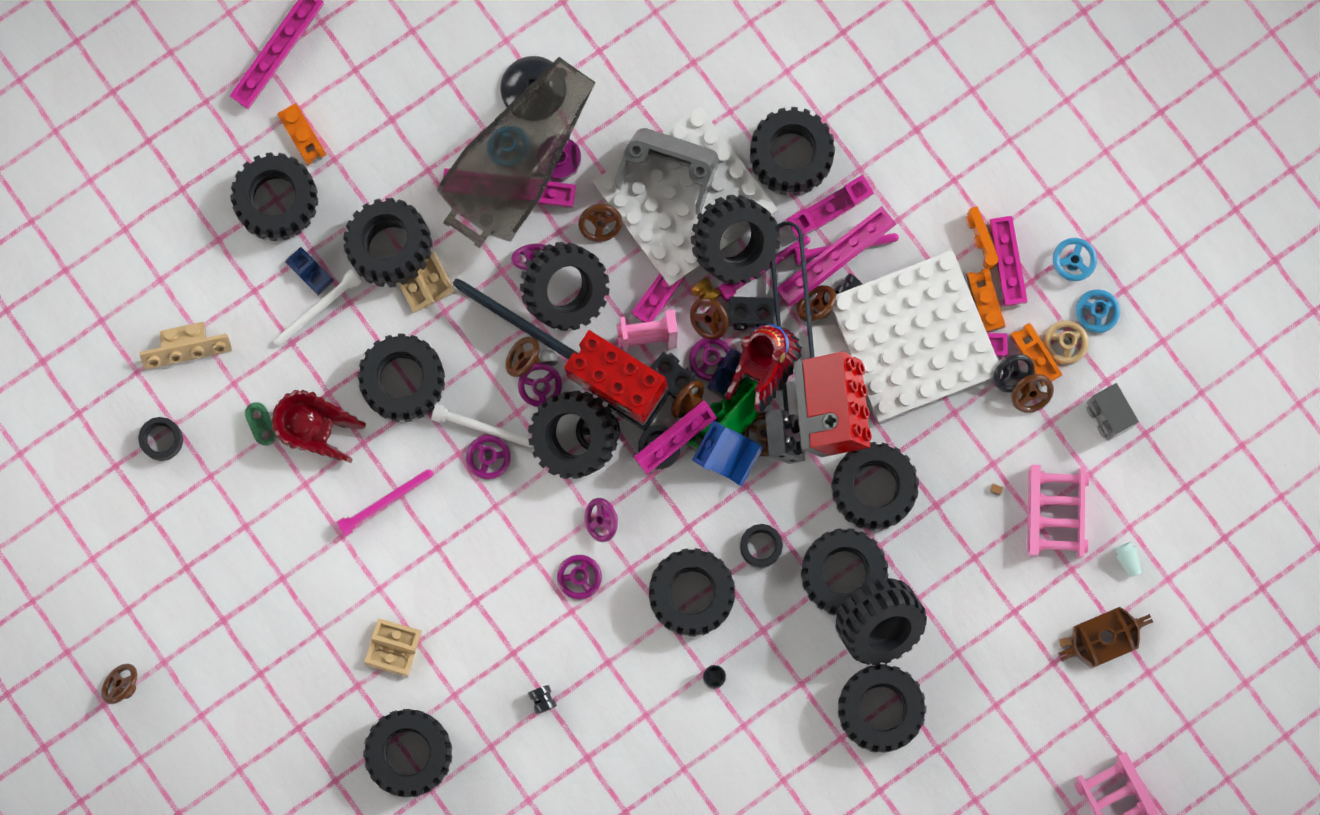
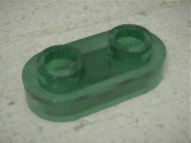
[245,402,276,446]

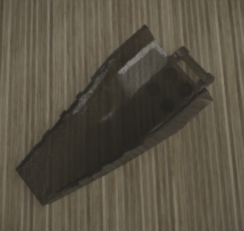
[437,57,596,249]

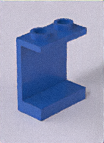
[692,420,764,486]

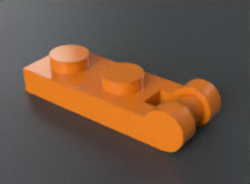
[277,103,327,166]
[965,206,999,270]
[966,268,1006,332]
[1010,323,1063,387]

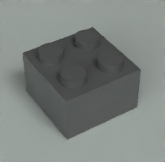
[1086,383,1139,441]

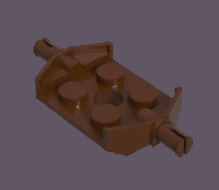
[1058,607,1153,669]

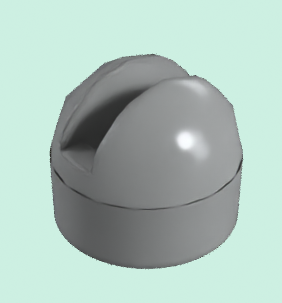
[539,349,558,366]

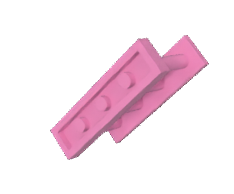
[616,309,678,354]
[1027,464,1089,559]
[1074,752,1159,815]

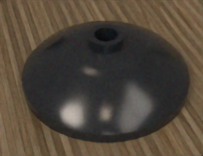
[500,56,566,121]

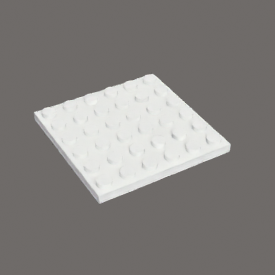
[592,107,778,287]
[828,250,1003,423]

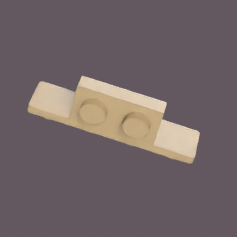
[140,322,232,369]

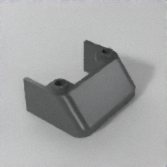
[615,128,719,215]

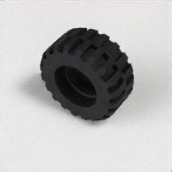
[750,107,835,196]
[230,152,318,241]
[691,195,780,284]
[343,198,433,287]
[520,242,610,331]
[358,333,445,422]
[528,391,619,479]
[831,442,919,531]
[801,528,889,615]
[649,548,735,637]
[835,578,927,665]
[837,664,926,753]
[363,709,453,797]

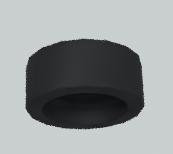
[138,417,183,461]
[638,425,680,469]
[740,524,783,568]

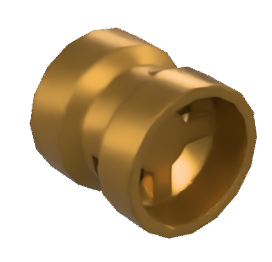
[690,277,722,308]

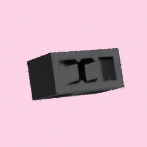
[728,296,775,331]
[650,351,697,402]

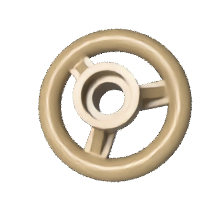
[1044,321,1089,364]

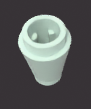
[1115,542,1142,577]

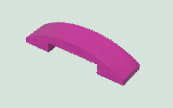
[786,175,874,239]

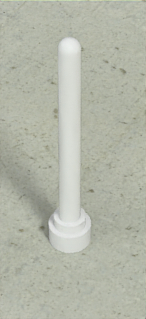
[274,269,362,347]
[431,403,534,448]

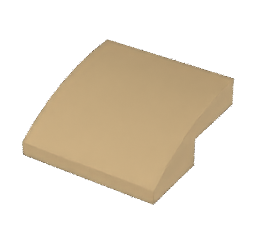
[398,253,456,313]
[364,618,422,678]

